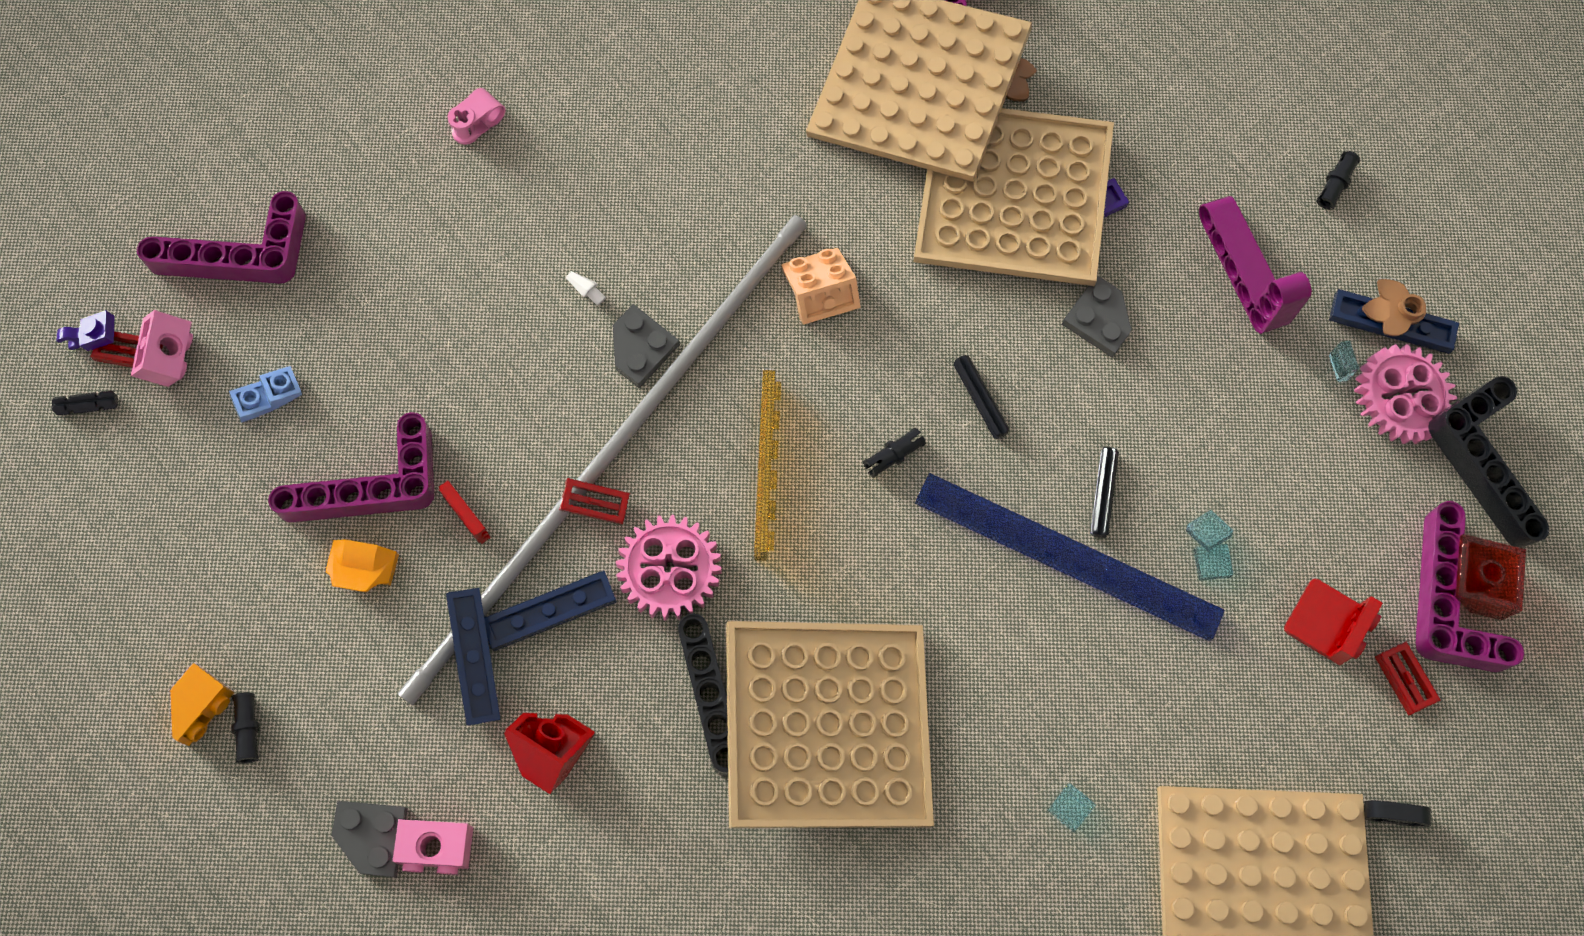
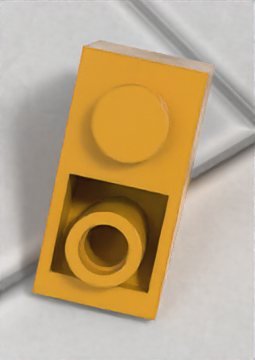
[170,663,234,746]

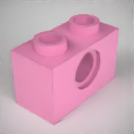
[131,310,193,387]
[393,819,473,875]

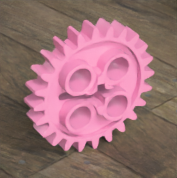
[1354,344,1457,444]
[616,515,722,620]

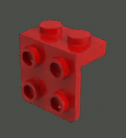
[1284,579,1383,666]

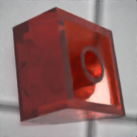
[1455,534,1526,620]

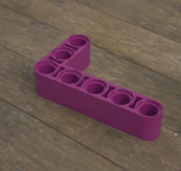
[137,191,306,284]
[1199,196,1312,334]
[268,412,434,522]
[1415,501,1524,672]

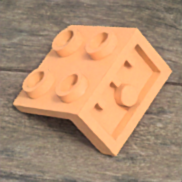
[781,248,861,325]

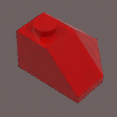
[504,713,595,794]

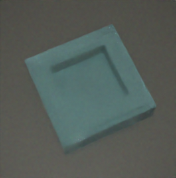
[1329,340,1359,382]
[1186,510,1234,552]
[1193,544,1234,581]
[1047,783,1096,832]

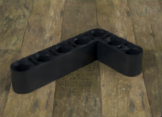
[1428,376,1549,548]
[678,613,728,777]

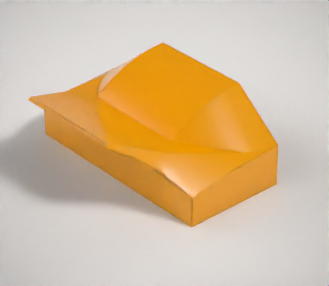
[325,539,399,592]

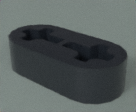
[1364,800,1431,827]

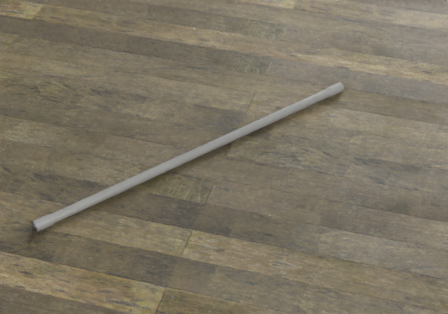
[397,215,807,706]

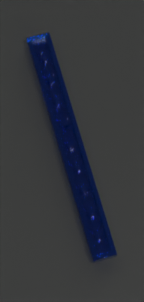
[915,473,1225,641]

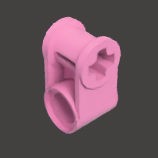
[447,88,505,145]

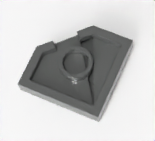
[1061,275,1132,358]
[613,304,680,388]
[331,801,408,878]

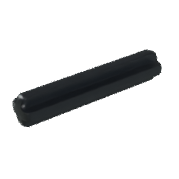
[954,355,1010,439]
[1090,447,1119,538]

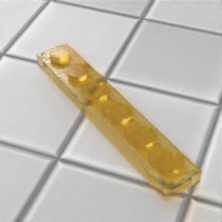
[754,370,781,561]

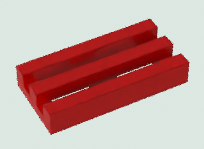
[90,331,163,368]
[559,478,630,525]
[439,480,491,544]
[1375,641,1441,716]

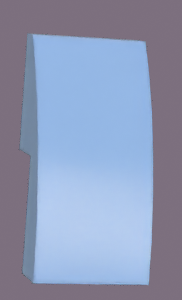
[229,366,302,423]

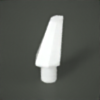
[566,271,606,306]

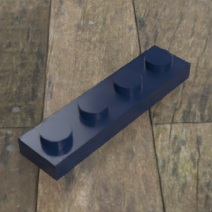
[1329,289,1459,354]
[484,570,617,652]
[446,588,501,726]

